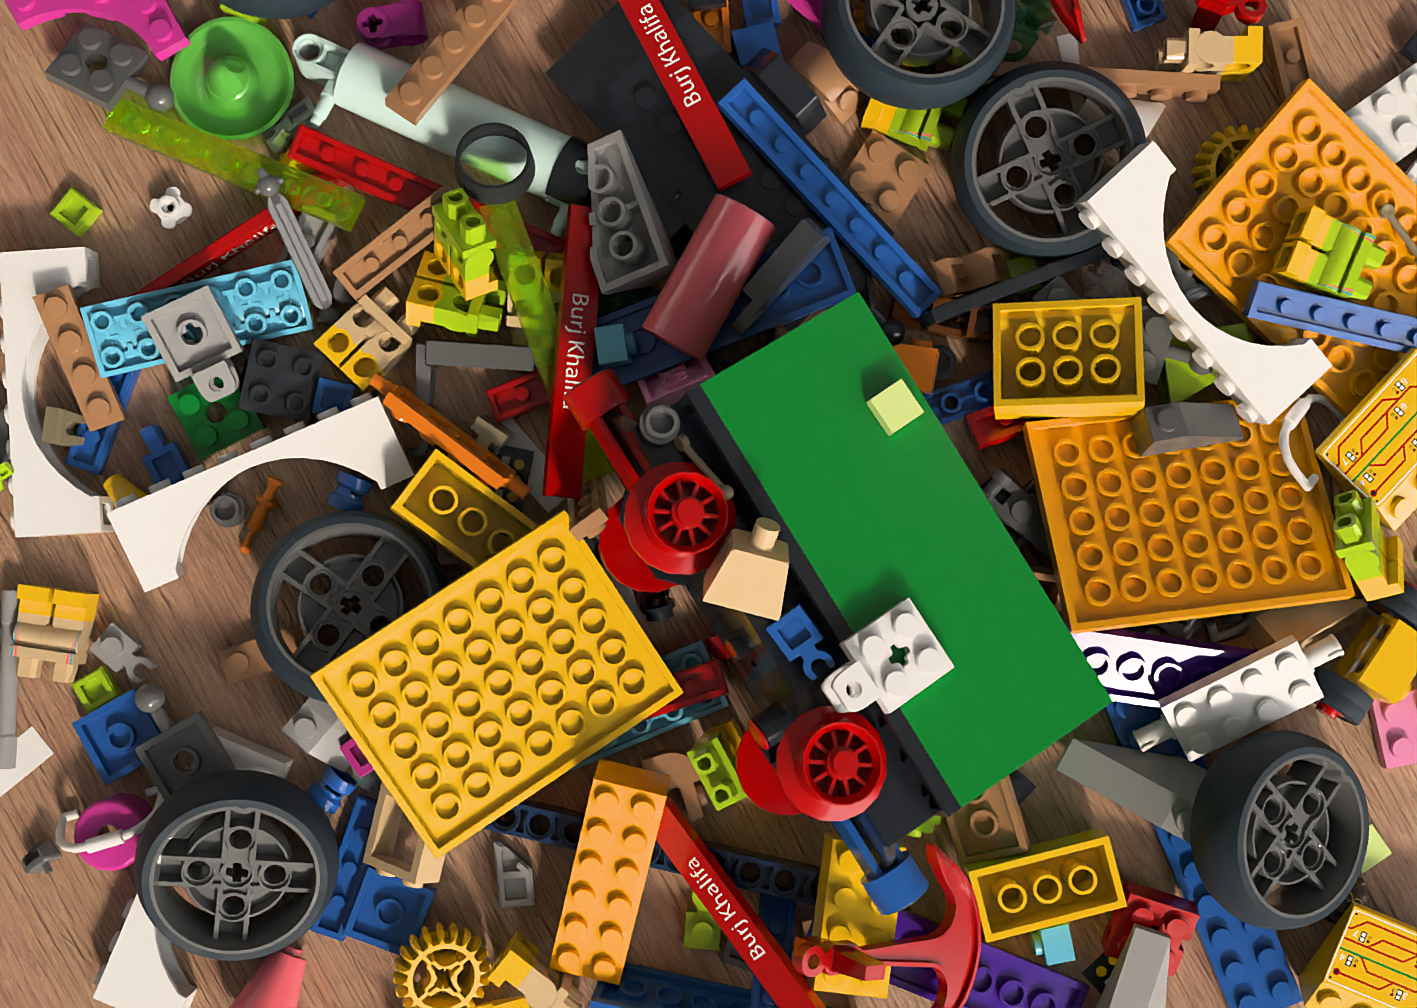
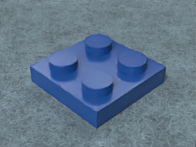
[71,687,161,786]
[343,865,437,956]

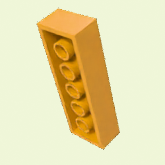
[549,759,671,985]

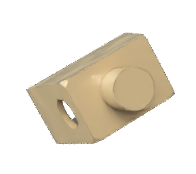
[703,517,789,621]

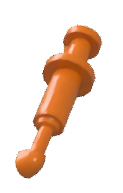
[240,475,285,554]

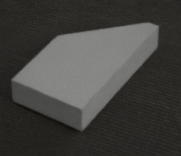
[494,840,536,908]

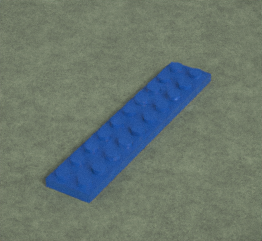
[1103,701,1303,1008]

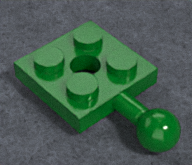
[167,376,267,460]

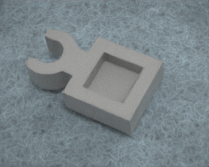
[262,96,325,153]
[89,622,158,684]

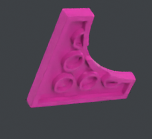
[5,0,191,61]

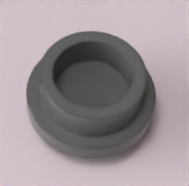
[639,404,680,445]
[210,492,247,527]

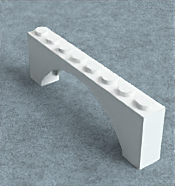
[1074,141,1333,424]
[0,247,114,537]
[106,392,416,592]
[93,726,294,1008]

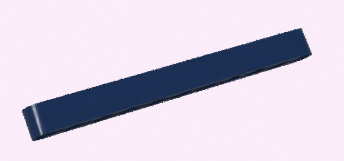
[482,799,821,905]

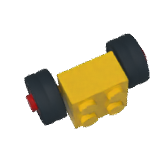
[1313,580,1417,726]

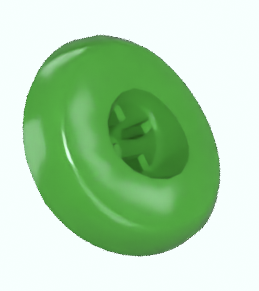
[170,17,294,140]

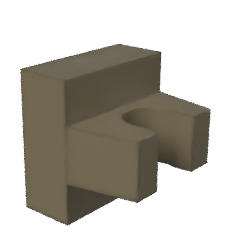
[40,407,86,447]
[471,414,515,452]

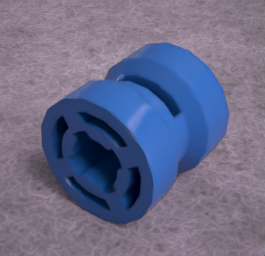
[326,470,373,511]
[306,765,357,814]

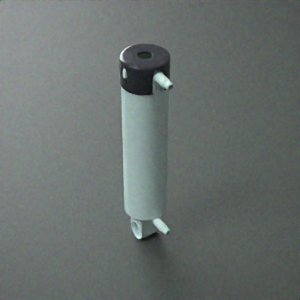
[292,33,591,236]

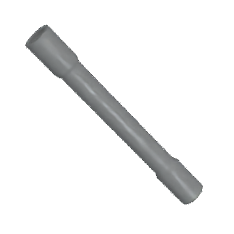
[0,590,20,769]

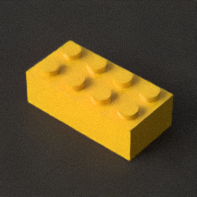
[389,449,539,569]
[962,828,1127,943]
[806,832,906,998]

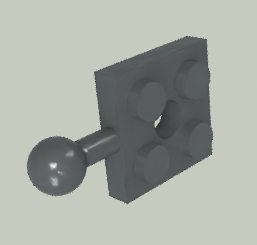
[45,21,174,112]
[1107,295,1212,385]
[135,683,237,800]

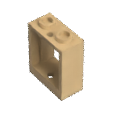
[363,781,446,888]

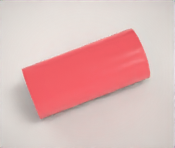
[641,194,777,362]

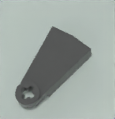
[731,219,831,337]

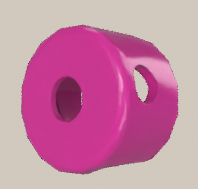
[74,793,153,871]

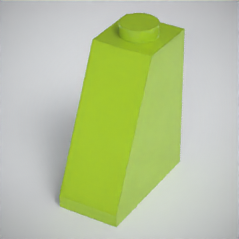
[1158,323,1254,405]

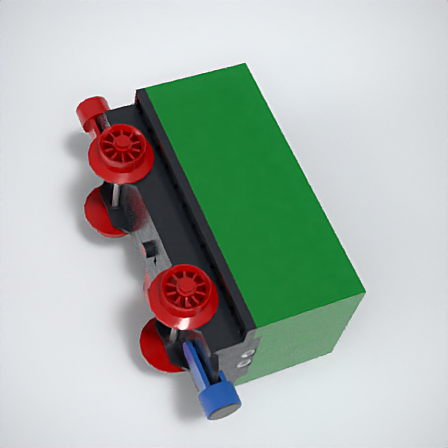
[563,292,1113,915]

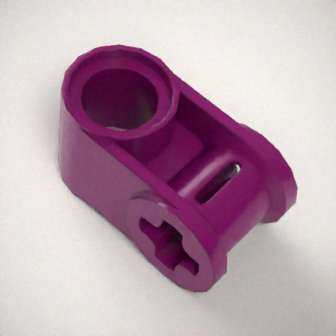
[356,0,429,50]

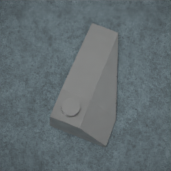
[587,130,677,295]
[281,619,389,772]
[1055,737,1207,843]
[1096,923,1170,1008]

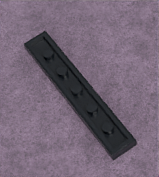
[918,243,1110,329]

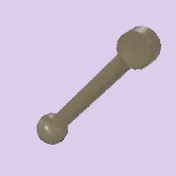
[1378,204,1417,265]
[673,434,734,501]

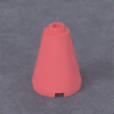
[229,945,307,1008]

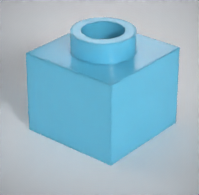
[594,324,637,368]
[1030,922,1076,966]

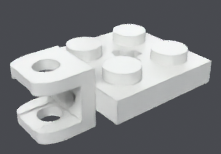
[821,598,954,714]

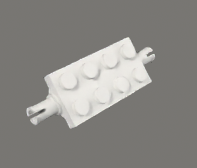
[1132,634,1344,762]

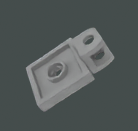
[140,285,244,402]

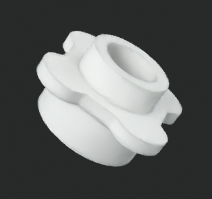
[149,187,193,229]

